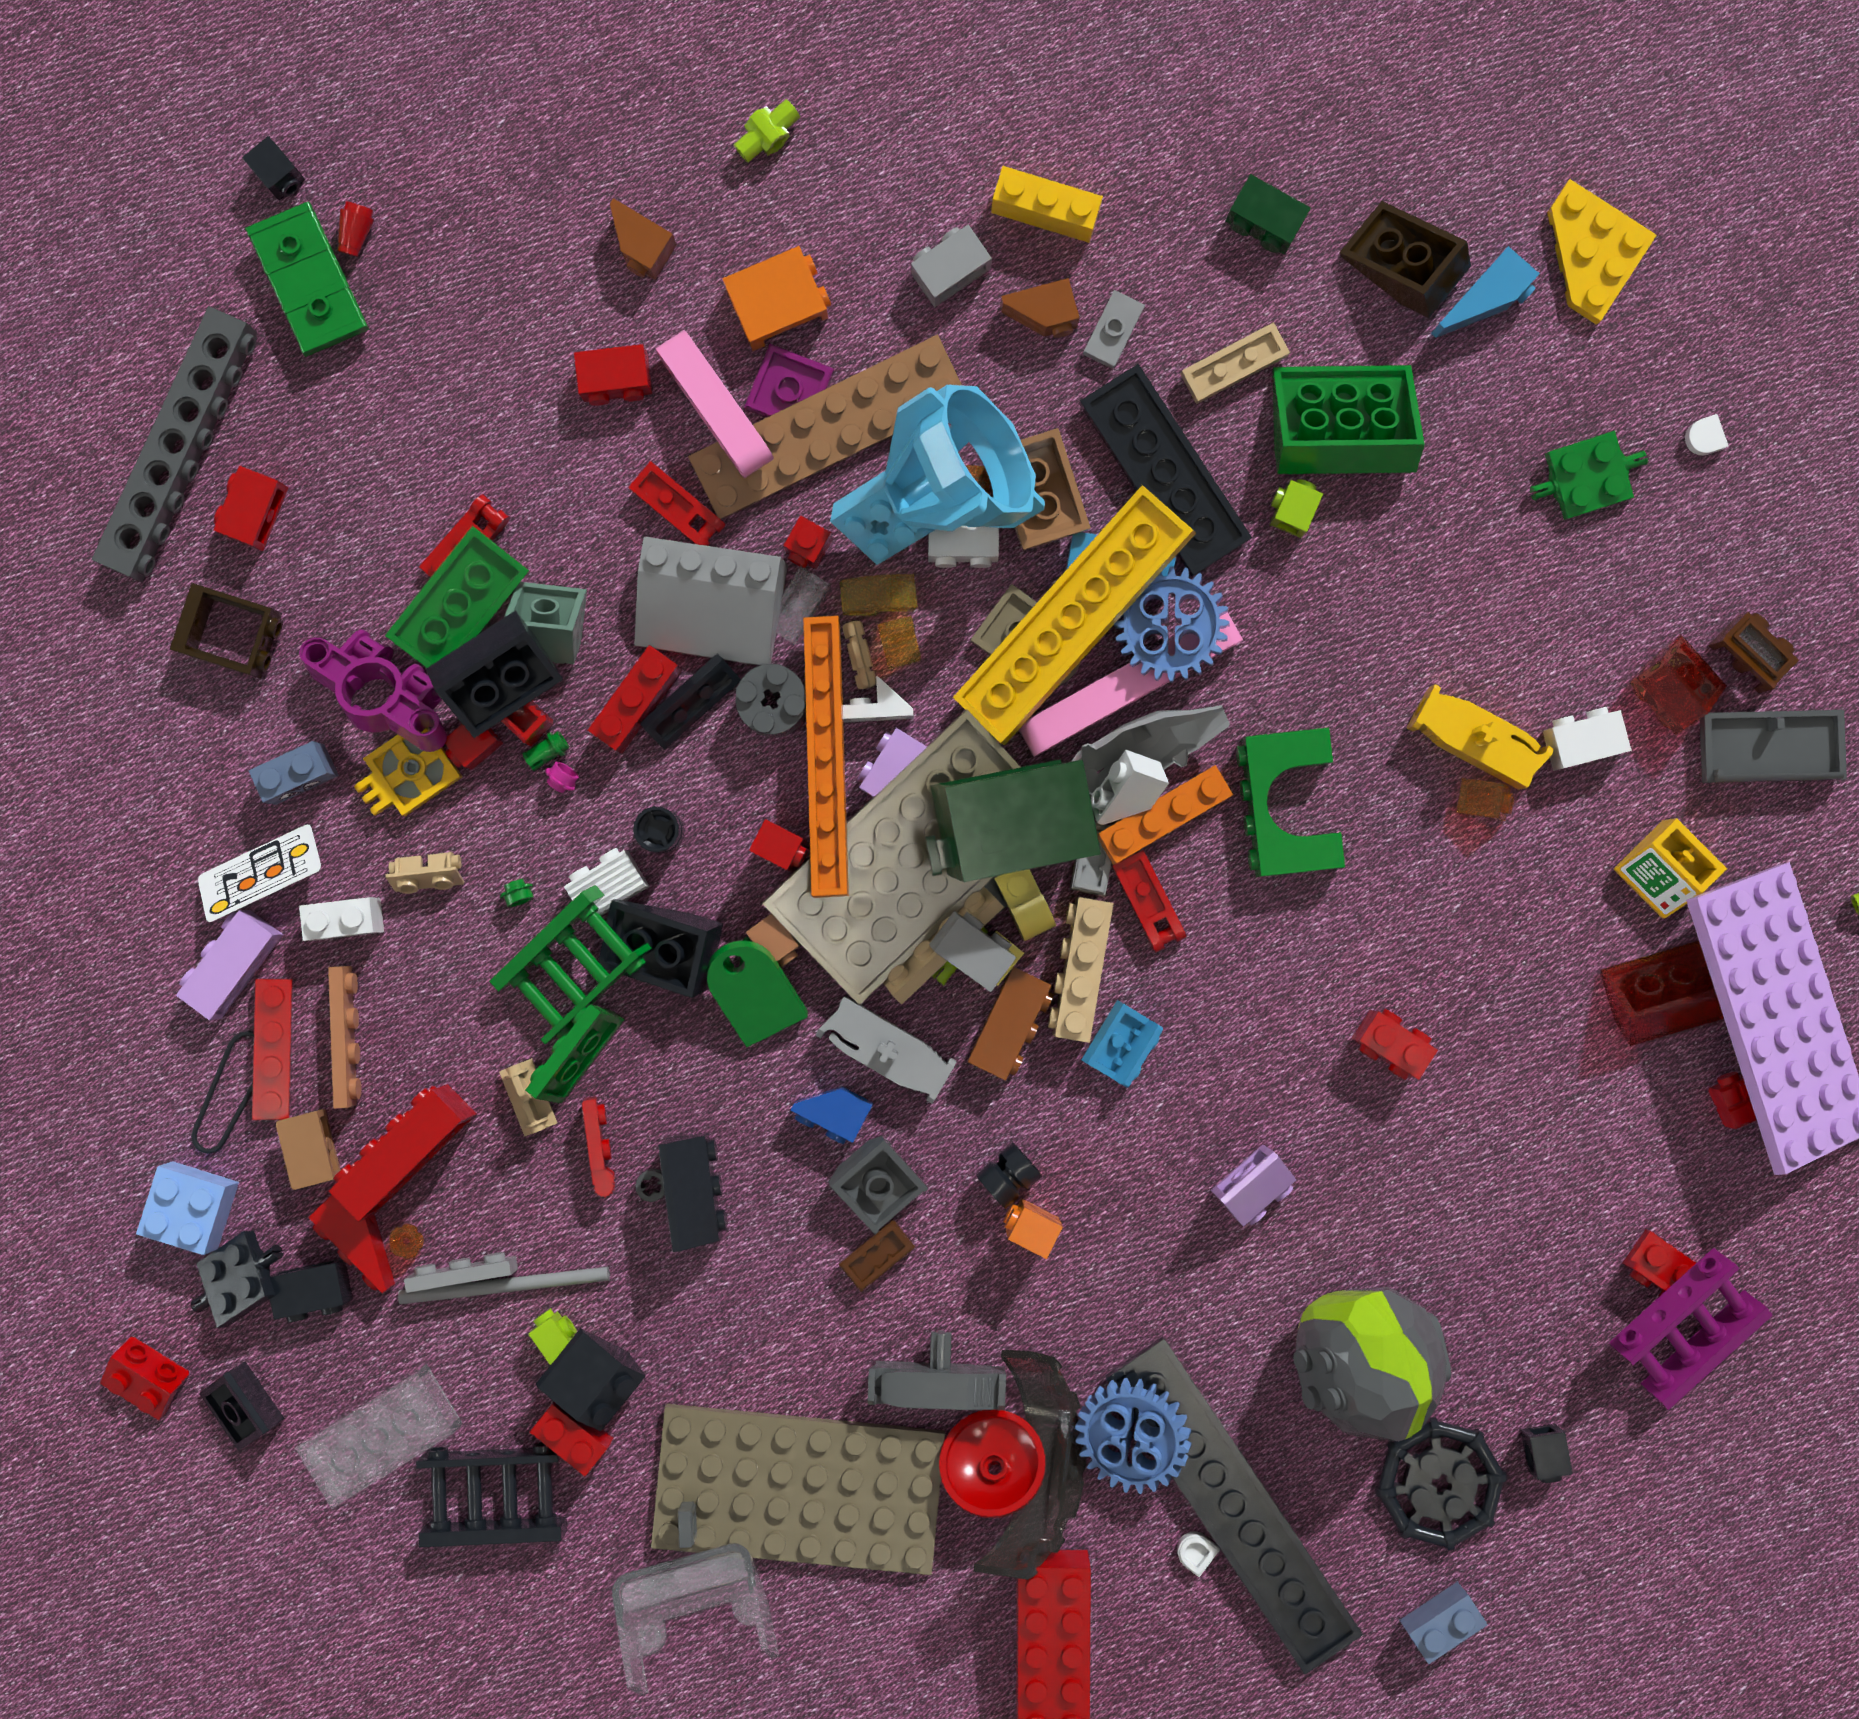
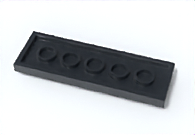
[1079,364,1252,577]

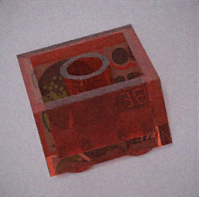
[1629,634,1727,735]

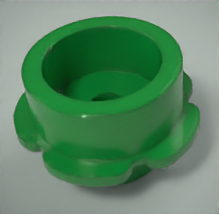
[500,879,534,908]

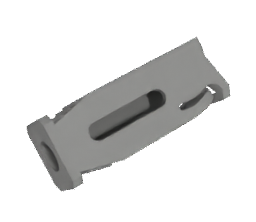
[815,996,956,1104]

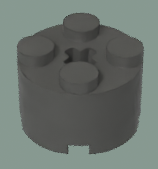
[735,664,806,738]

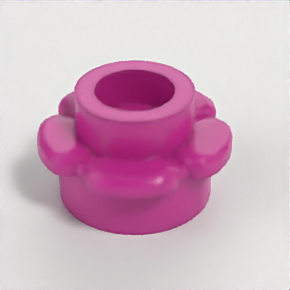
[545,761,579,793]

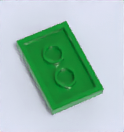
[525,1004,625,1104]

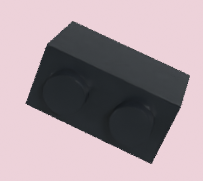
[270,1259,353,1323]

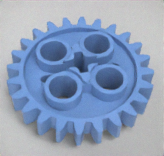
[1114,566,1230,683]
[1075,1378,1192,1494]

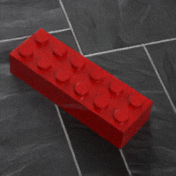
[1016,1550,1091,1719]

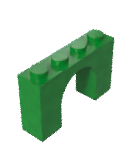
[1236,727,1345,877]

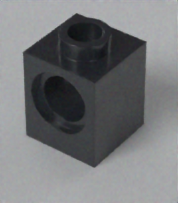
[242,135,305,201]
[1520,1423,1573,1483]

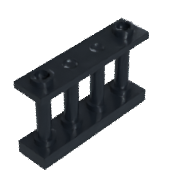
[416,1442,567,1548]

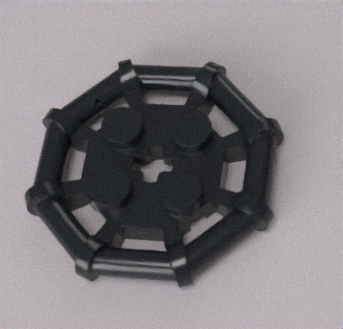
[1375,1417,1508,1551]

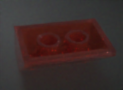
[1600,941,1724,1046]

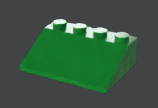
[1272,365,1425,474]

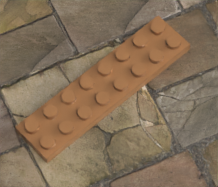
[688,334,962,520]

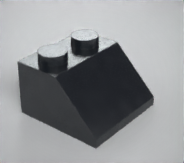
[536,1328,646,1431]

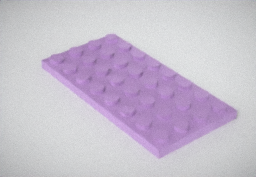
[1686,862,1859,1175]

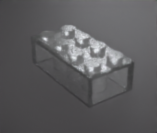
[295,1364,463,1509]

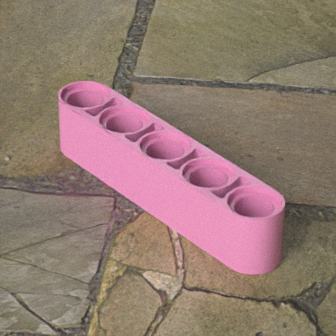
[655,330,774,478]

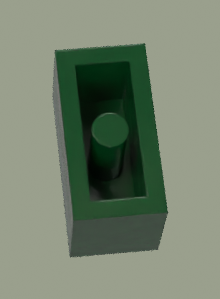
[1225,174,1311,255]

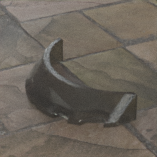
[973,1350,1086,1580]

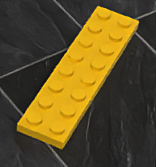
[953,485,1196,745]

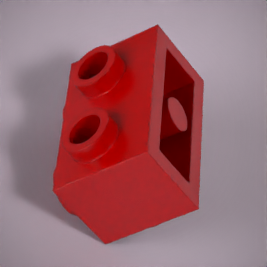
[1351,1009,1438,1081]

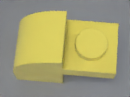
[994,869,1056,941]

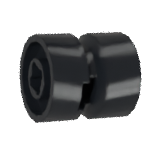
[633,806,685,854]
[976,1142,1042,1209]

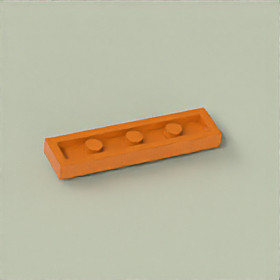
[1097,765,1233,865]

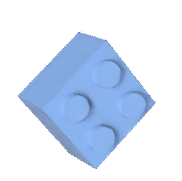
[136,1161,239,1255]

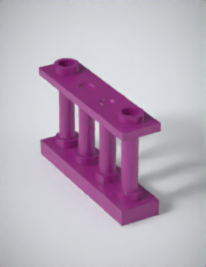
[1609,1248,1773,1410]

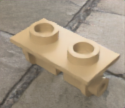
[386,852,464,894]
[499,1058,558,1136]

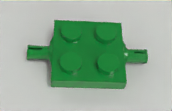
[1530,430,1648,520]

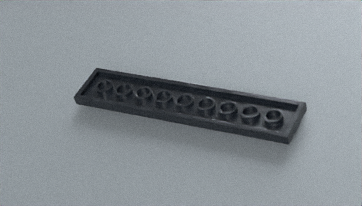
[1105,1336,1363,1674]

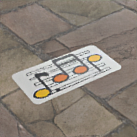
[198,824,321,922]

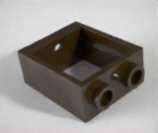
[170,583,283,679]

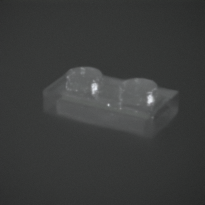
[775,566,831,645]

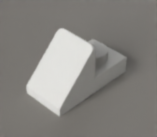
[843,676,914,722]

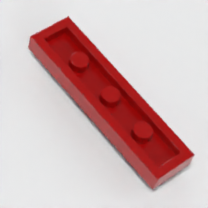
[252,979,293,1120]

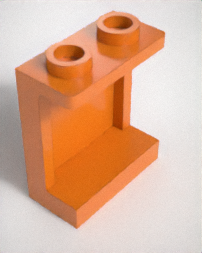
[722,246,831,351]

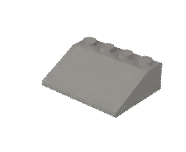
[634,537,788,666]

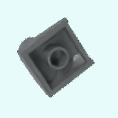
[828,1136,928,1235]

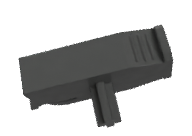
[868,1330,1006,1410]

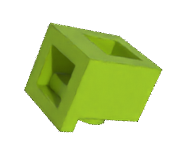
[529,1308,577,1365]

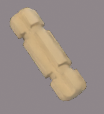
[843,621,877,689]

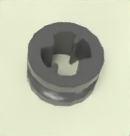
[635,1168,665,1202]

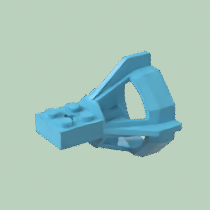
[830,385,1045,565]

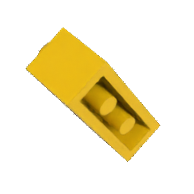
[991,166,1103,243]

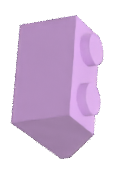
[1211,1144,1296,1227]

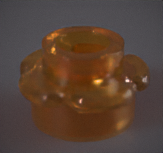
[389,1224,424,1259]

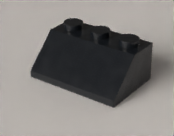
[426,610,563,738]
[658,1132,727,1252]

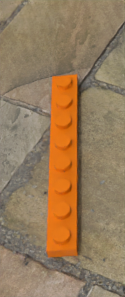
[803,616,849,898]

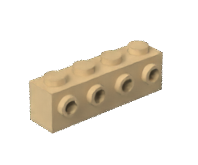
[1048,897,1114,1043]

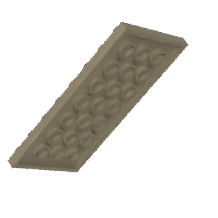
[762,710,1020,1005]
[651,1404,945,1575]

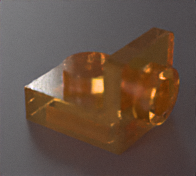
[1456,778,1514,822]

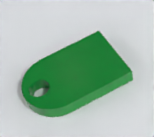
[707,941,808,1047]

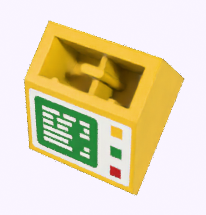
[1613,818,1727,919]

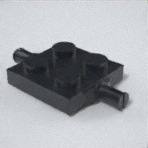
[191,1231,284,1328]

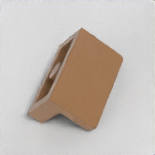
[276,1108,341,1190]

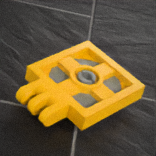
[354,727,463,817]

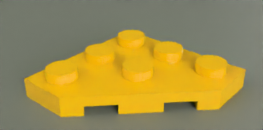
[1547,179,1657,325]

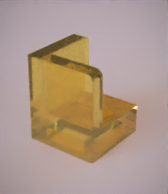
[877,616,921,669]

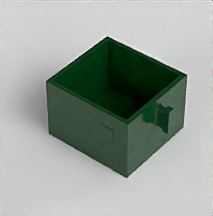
[925,759,1101,882]

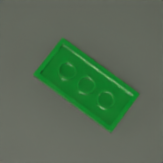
[385,525,529,668]

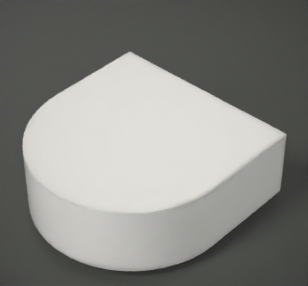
[1685,414,1728,455]
[1177,1531,1220,1577]

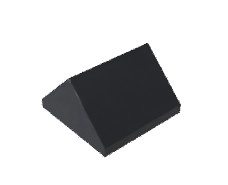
[199,1361,285,1451]

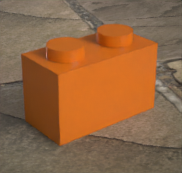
[1003,1198,1063,1259]

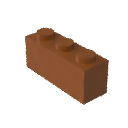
[967,967,1054,1081]

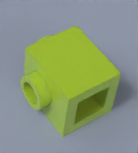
[1269,479,1323,538]

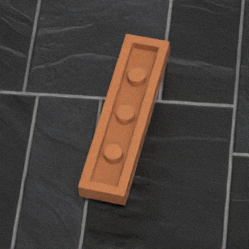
[328,966,362,1109]

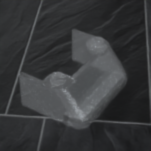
[612,1543,779,1696]

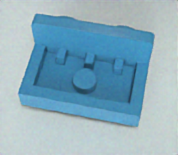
[1081,1000,1163,1088]

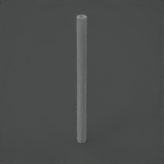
[398,1267,610,1304]

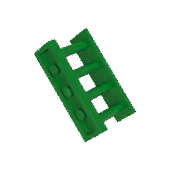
[489,885,652,1044]

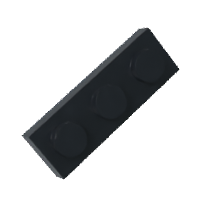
[640,653,741,750]

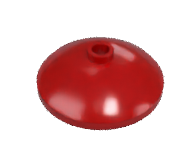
[939,1409,1046,1518]

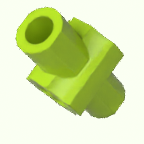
[733,99,800,163]

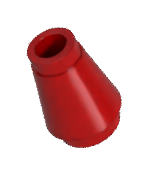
[337,201,374,257]

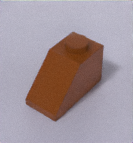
[610,198,677,280]
[1000,278,1080,338]

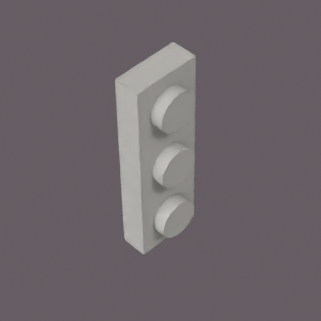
[404,1252,518,1293]

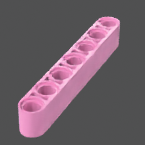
[1019,612,1243,757]

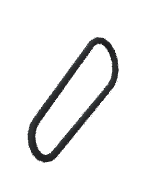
[191,1031,254,1154]

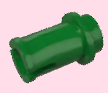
[522,731,569,772]

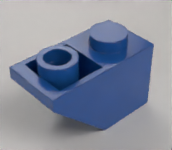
[790,1086,873,1144]

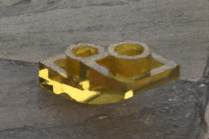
[840,574,918,616]

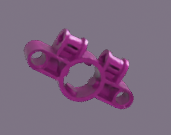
[299,629,447,752]

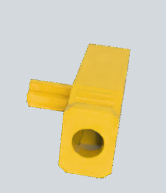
[1407,684,1554,790]

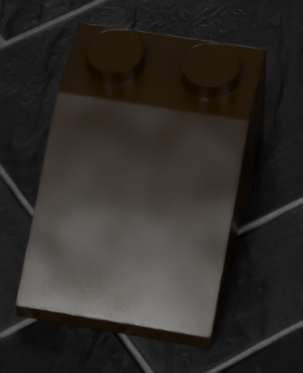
[1339,201,1471,318]

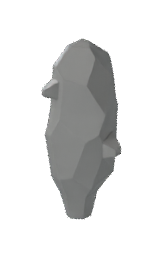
[1072,705,1230,795]

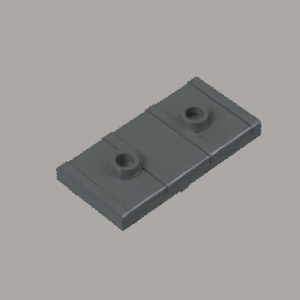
[1700,710,1847,783]

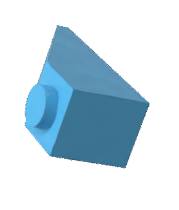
[1431,246,1540,338]

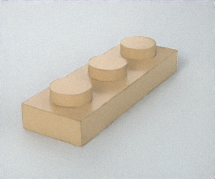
[1180,322,1290,404]

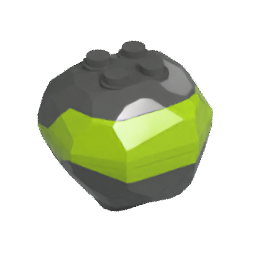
[1293,1287,1452,1442]

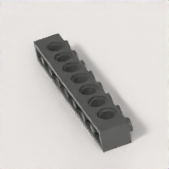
[91,306,258,583]

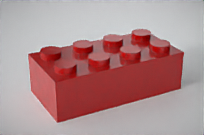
[329,1084,477,1222]

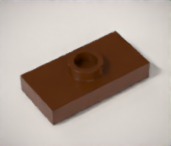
[839,1218,915,1292]

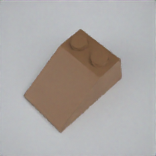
[1014,428,1091,551]

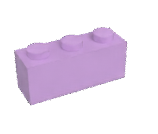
[176,910,283,1020]

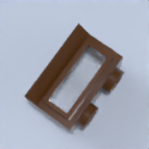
[1708,612,1799,693]

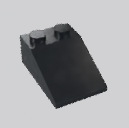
[598,899,723,998]

